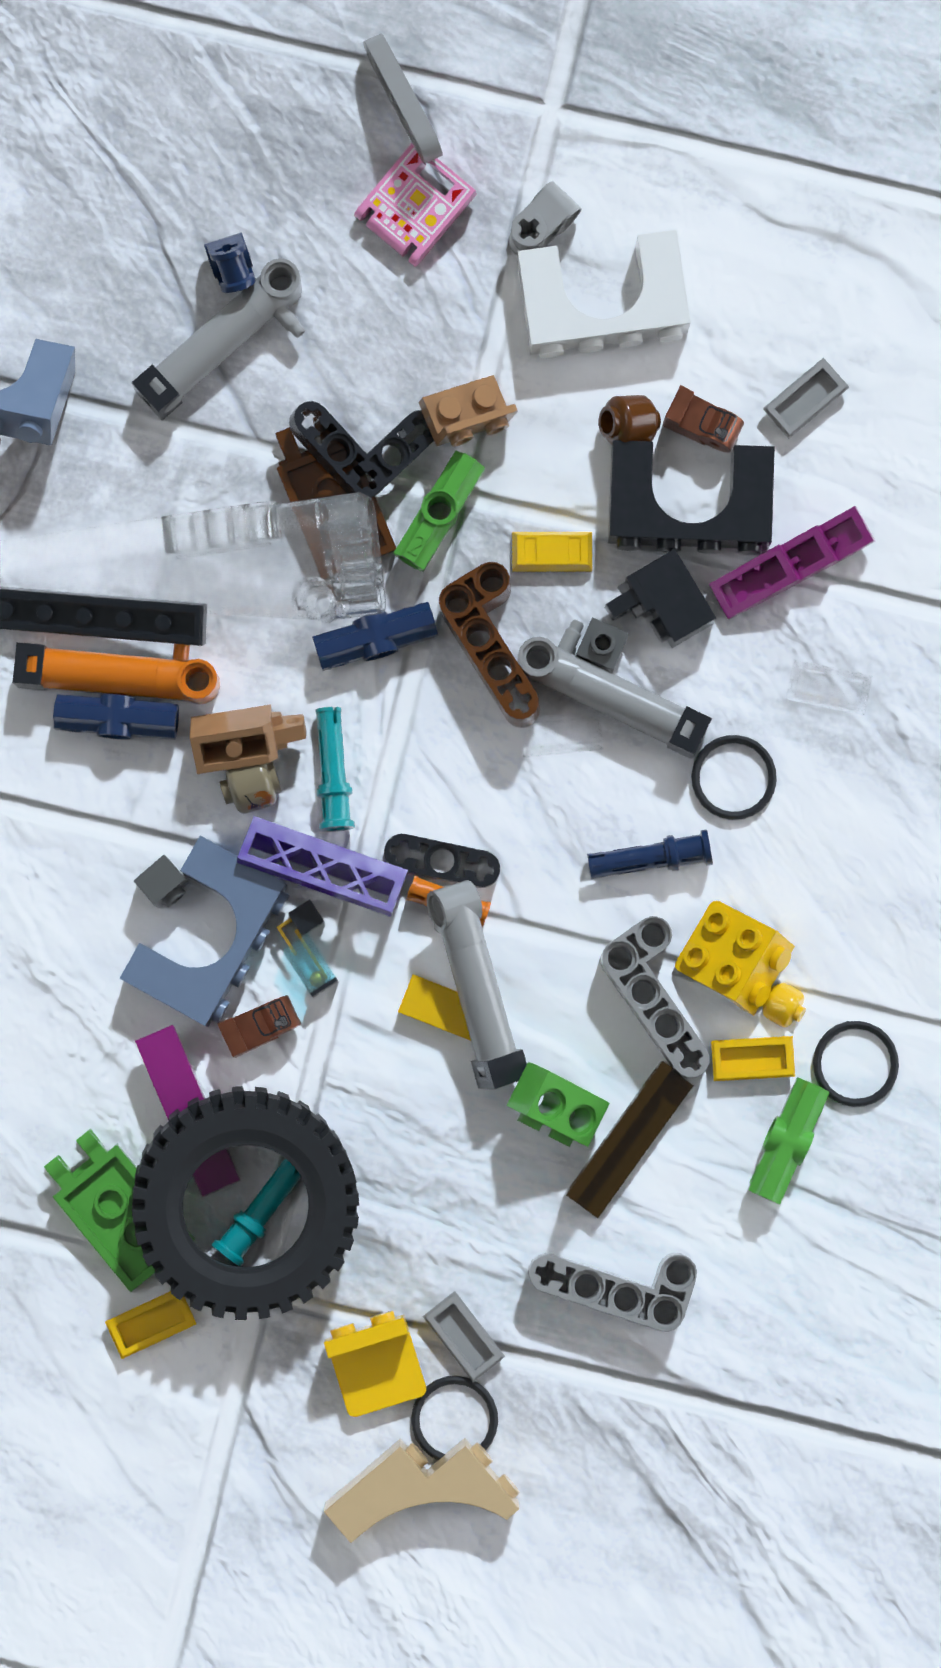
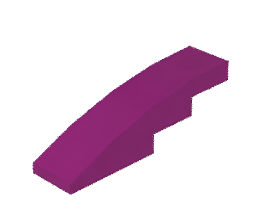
[709,506,876,619]
[135,1025,241,1197]

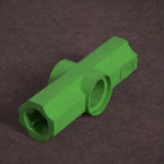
[393,450,485,572]
[747,1077,829,1205]

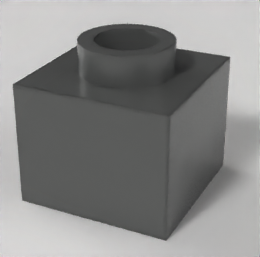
[576,617,629,673]
[133,854,189,908]

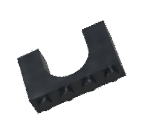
[608,440,775,555]

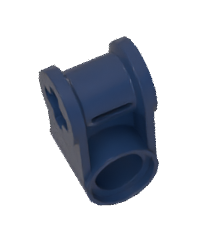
[204,232,256,293]

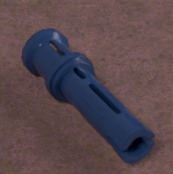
[587,829,713,880]

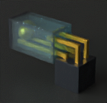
[276,899,339,998]

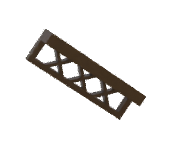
[564,1061,694,1218]

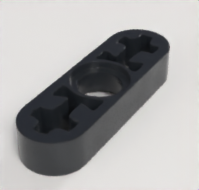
[384,833,500,888]

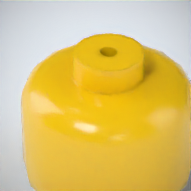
[762,982,806,1028]

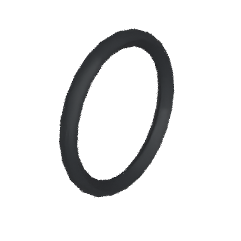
[691,735,777,820]
[813,1020,899,1107]
[411,1376,498,1460]

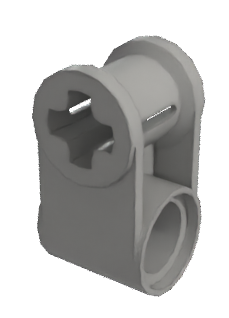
[509,181,582,256]

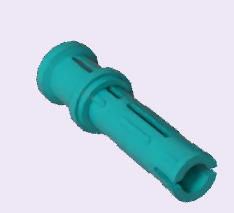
[315,707,355,832]
[211,1158,301,1267]

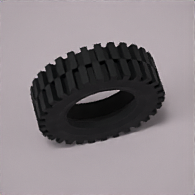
[132,1086,359,1320]

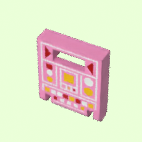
[354,143,477,267]

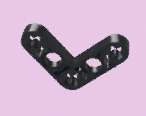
[289,401,434,502]

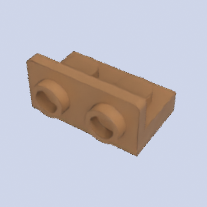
[418,375,518,447]

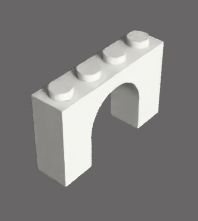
[517,229,691,358]

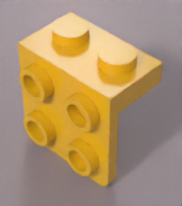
[675,900,795,1016]
[323,1311,426,1417]

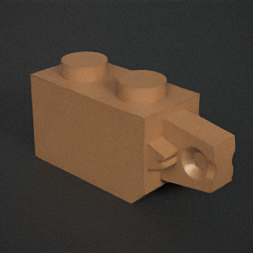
[190,704,307,774]

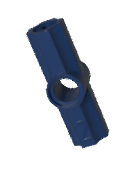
[312,602,438,671]
[53,694,179,740]

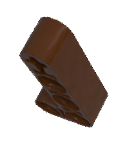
[439,562,540,728]

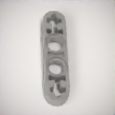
[363,33,443,164]

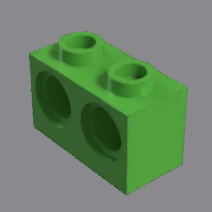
[506,1061,610,1147]

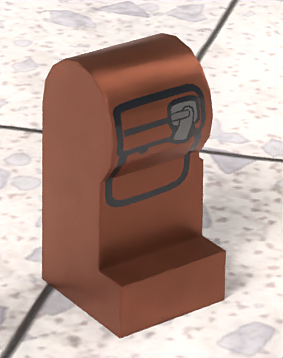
[662,385,744,453]
[217,995,302,1058]

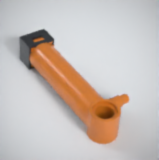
[12,642,220,704]

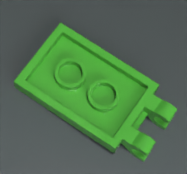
[44,1128,195,1292]

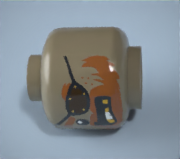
[219,762,282,814]

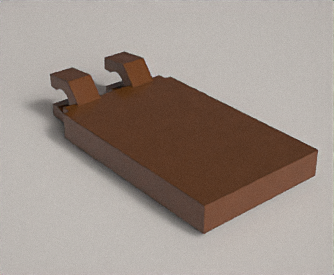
[275,417,396,581]

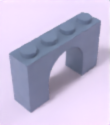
[0,339,75,445]
[119,835,290,1027]

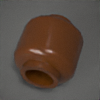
[598,395,661,445]

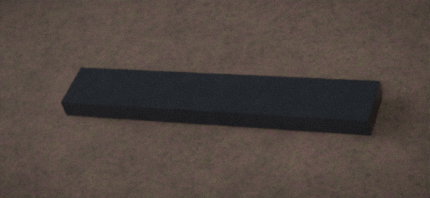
[0,586,207,646]

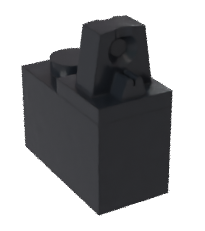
[604,549,716,648]

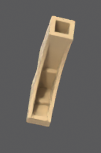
[324,1438,520,1543]

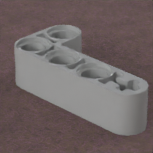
[600,916,710,1078]
[528,1253,697,1332]

